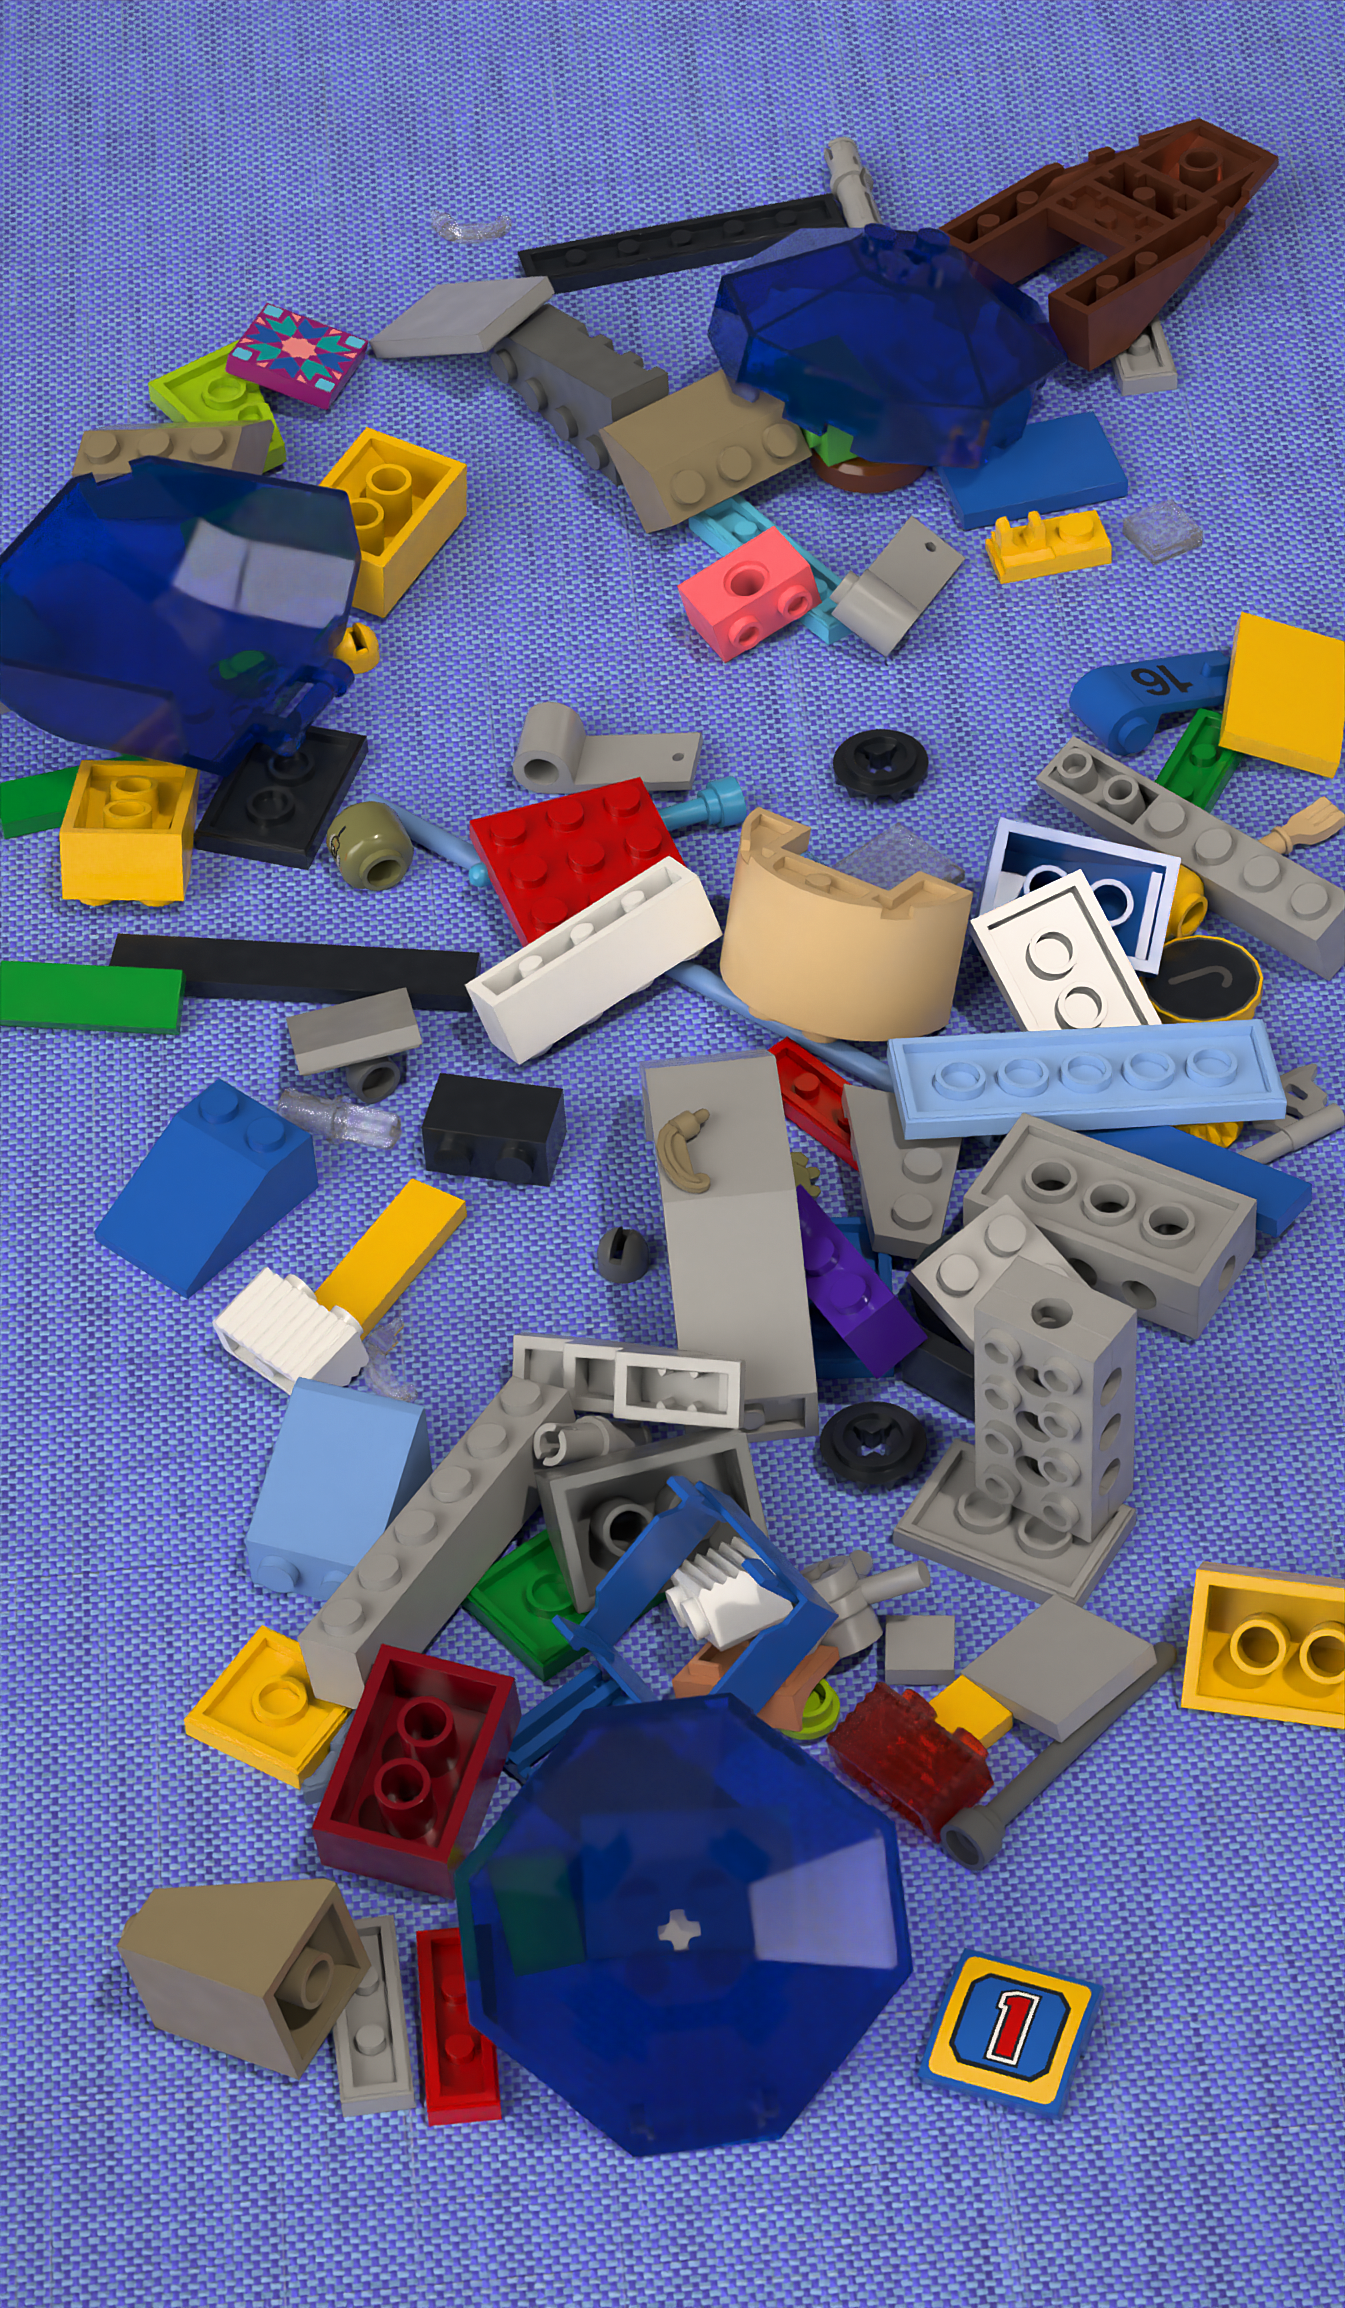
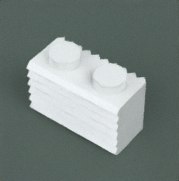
[212,1267,369,1396]
[665,1536,793,1652]

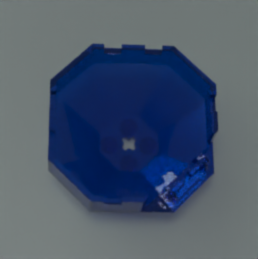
[707,223,1069,469]
[453,1692,914,2157]

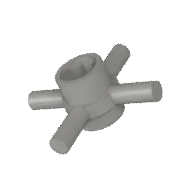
[756,1550,930,1659]

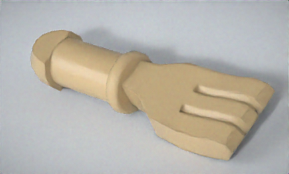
[1257,796,1345,854]

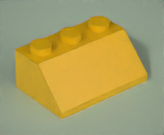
[282,427,467,618]
[1181,1561,1345,1729]

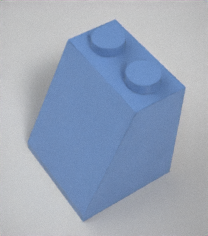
[245,1377,433,1601]

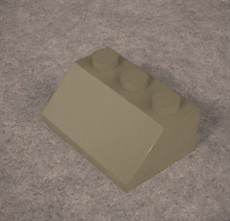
[599,360,813,534]
[71,420,274,518]

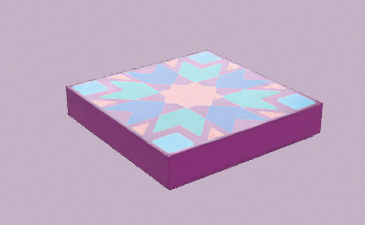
[225,303,368,410]

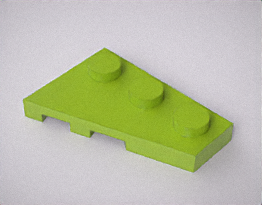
[148,339,287,473]

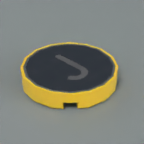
[1139,935,1263,1024]

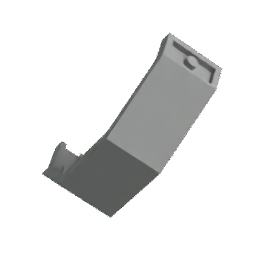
[639,1049,819,1443]

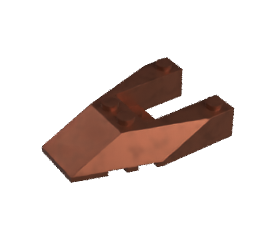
[930,118,1279,372]

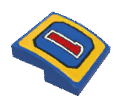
[917,1948,1105,2121]

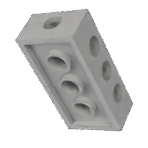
[963,1113,1257,1339]
[974,1255,1137,1543]

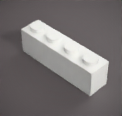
[465,856,723,1065]

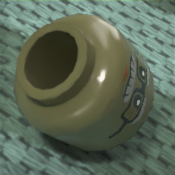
[326,801,414,891]

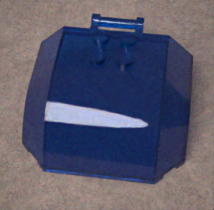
[0,455,362,777]

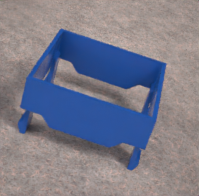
[551,1476,839,1769]

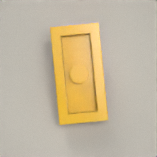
[985,510,1112,584]

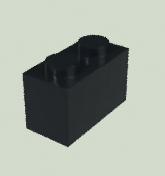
[421,1073,567,1187]

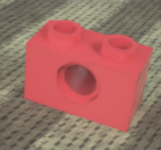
[677,526,822,663]

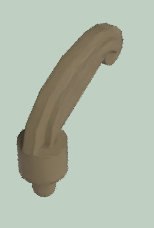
[656,1108,711,1193]

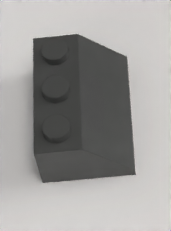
[534,1427,769,1614]

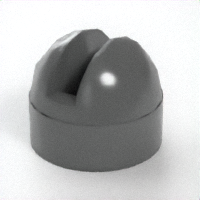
[345,1055,400,1103]
[597,1227,650,1284]

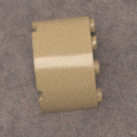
[719,807,973,1043]

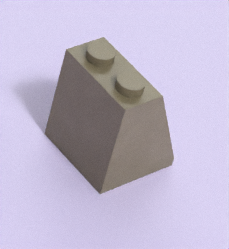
[116,1878,371,2080]

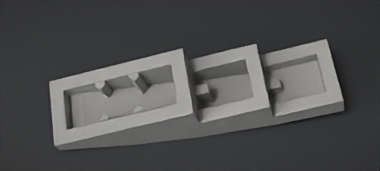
[512,1332,746,1429]

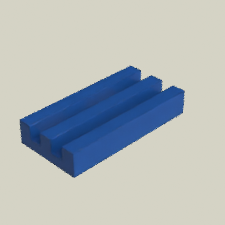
[503,1663,630,1790]

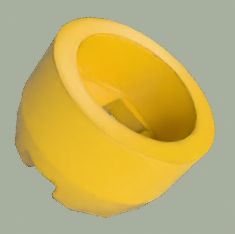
[332,622,380,674]

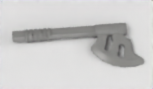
[1238,1064,1345,1164]

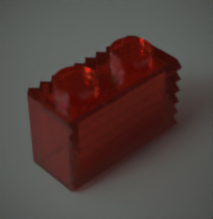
[826,1681,994,1844]

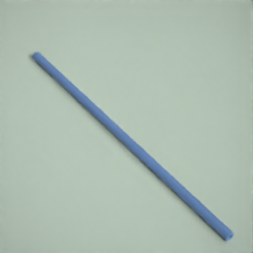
[363,793,1004,1148]

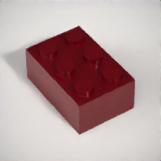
[311,1643,522,1900]

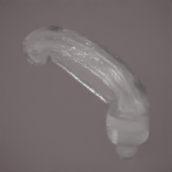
[430,210,512,244]
[360,1318,418,1403]

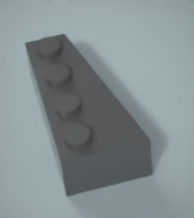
[490,303,669,486]

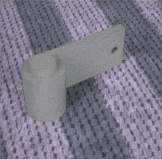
[829,515,965,658]
[513,702,703,794]

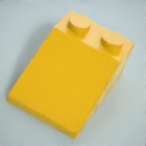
[59,760,200,907]

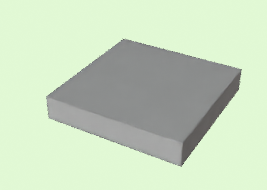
[286,987,422,1076]
[959,1594,1157,1743]

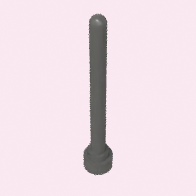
[940,1641,1177,1871]

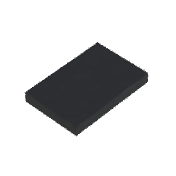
[194,716,368,870]

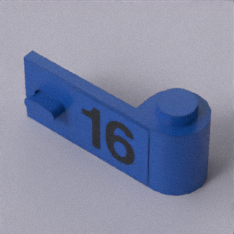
[1069,650,1231,756]

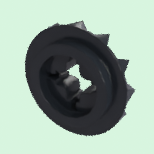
[833,729,928,805]
[820,1401,927,1493]

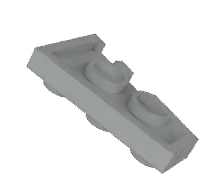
[841,1084,963,1260]

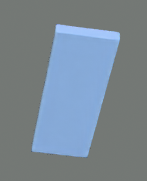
[887,1019,1287,1140]

